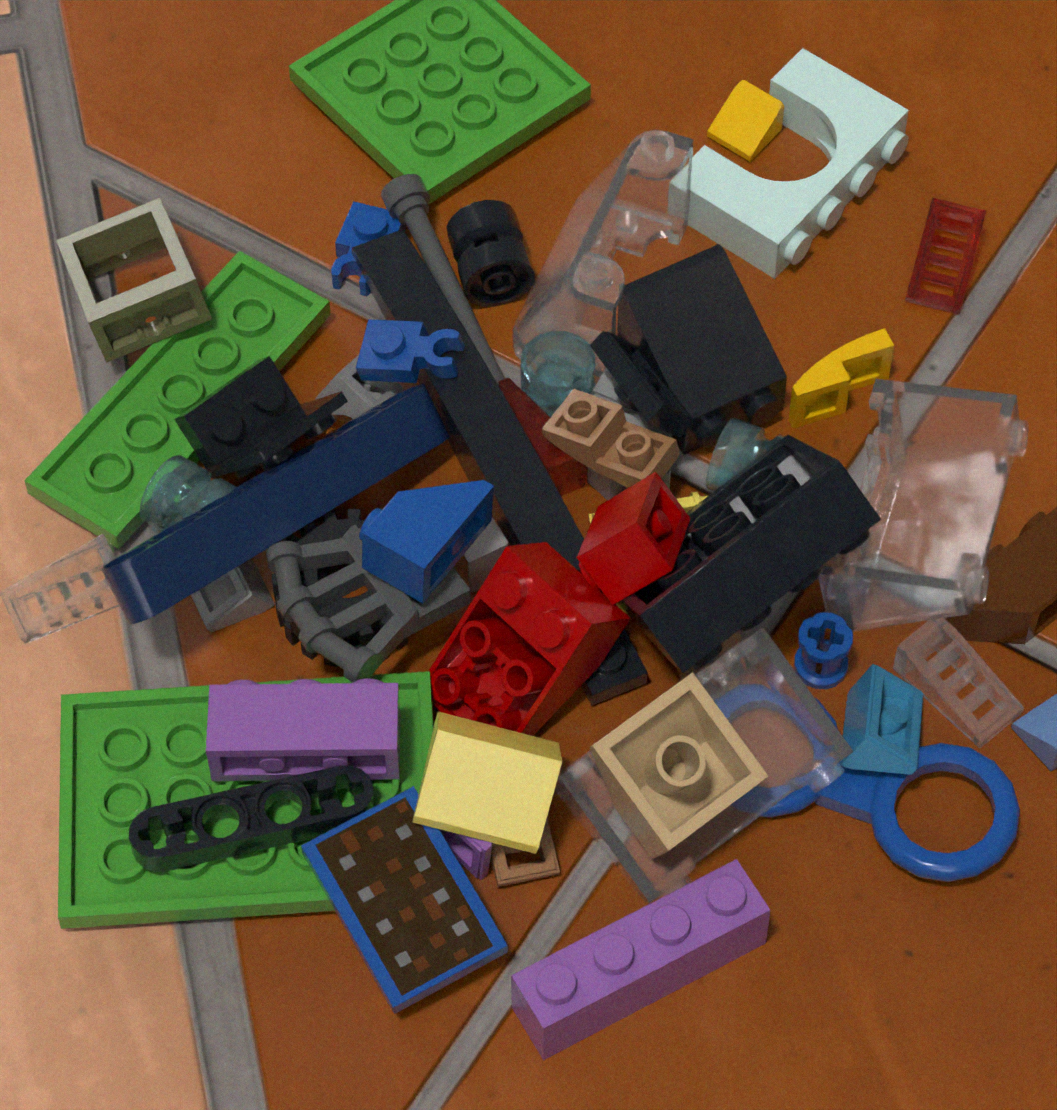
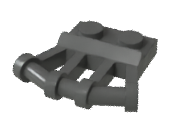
[266,525,471,683]

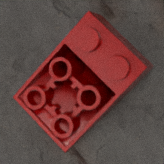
[429,542,631,736]

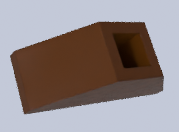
[931,507,1057,645]

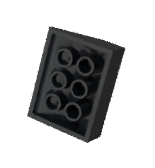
[618,435,882,673]

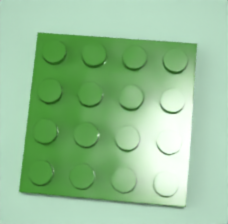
[289,0,591,205]

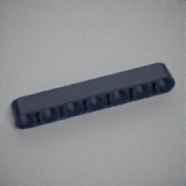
[101,384,450,625]

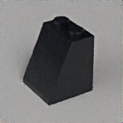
[617,244,787,455]

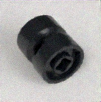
[447,200,535,307]

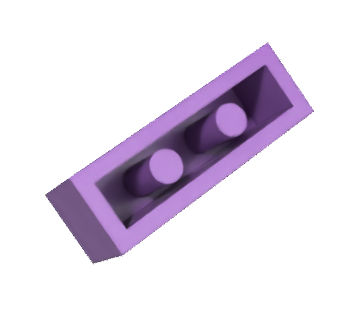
[206,678,401,781]

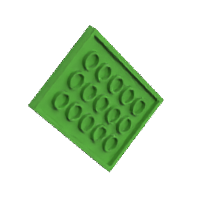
[58,671,440,929]

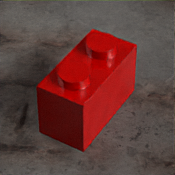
[576,472,691,605]

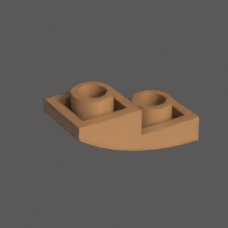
[542,389,680,488]

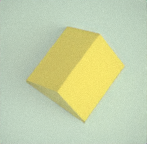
[412,712,562,854]

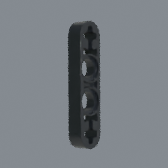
[129,765,375,872]

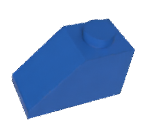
[359,480,494,604]

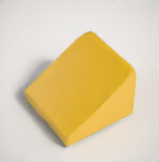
[707,80,784,162]

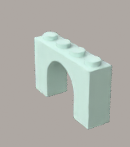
[669,48,909,279]

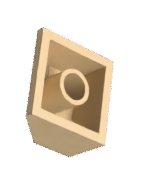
[590,672,768,859]

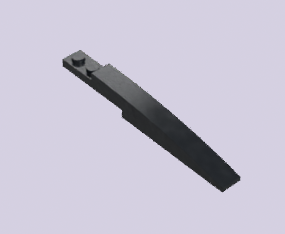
[352,229,648,706]

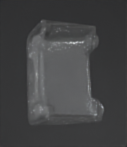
[513,130,694,387]
[818,379,1029,631]
[555,628,853,903]

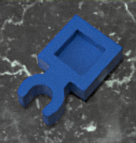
[331,201,406,296]
[356,319,465,383]

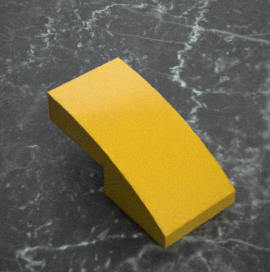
[788,328,894,429]

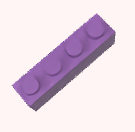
[511,859,771,1060]

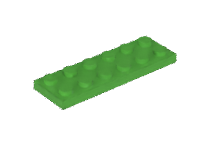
[24,251,331,549]

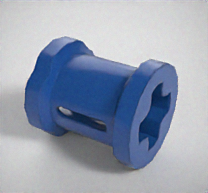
[794,612,853,690]

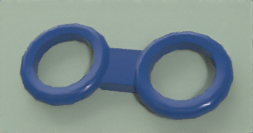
[715,682,1020,882]

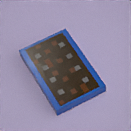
[301,786,508,1014]

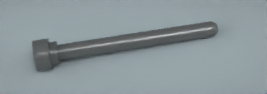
[381,174,513,404]

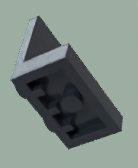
[174,356,348,478]

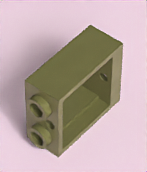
[56,198,212,363]

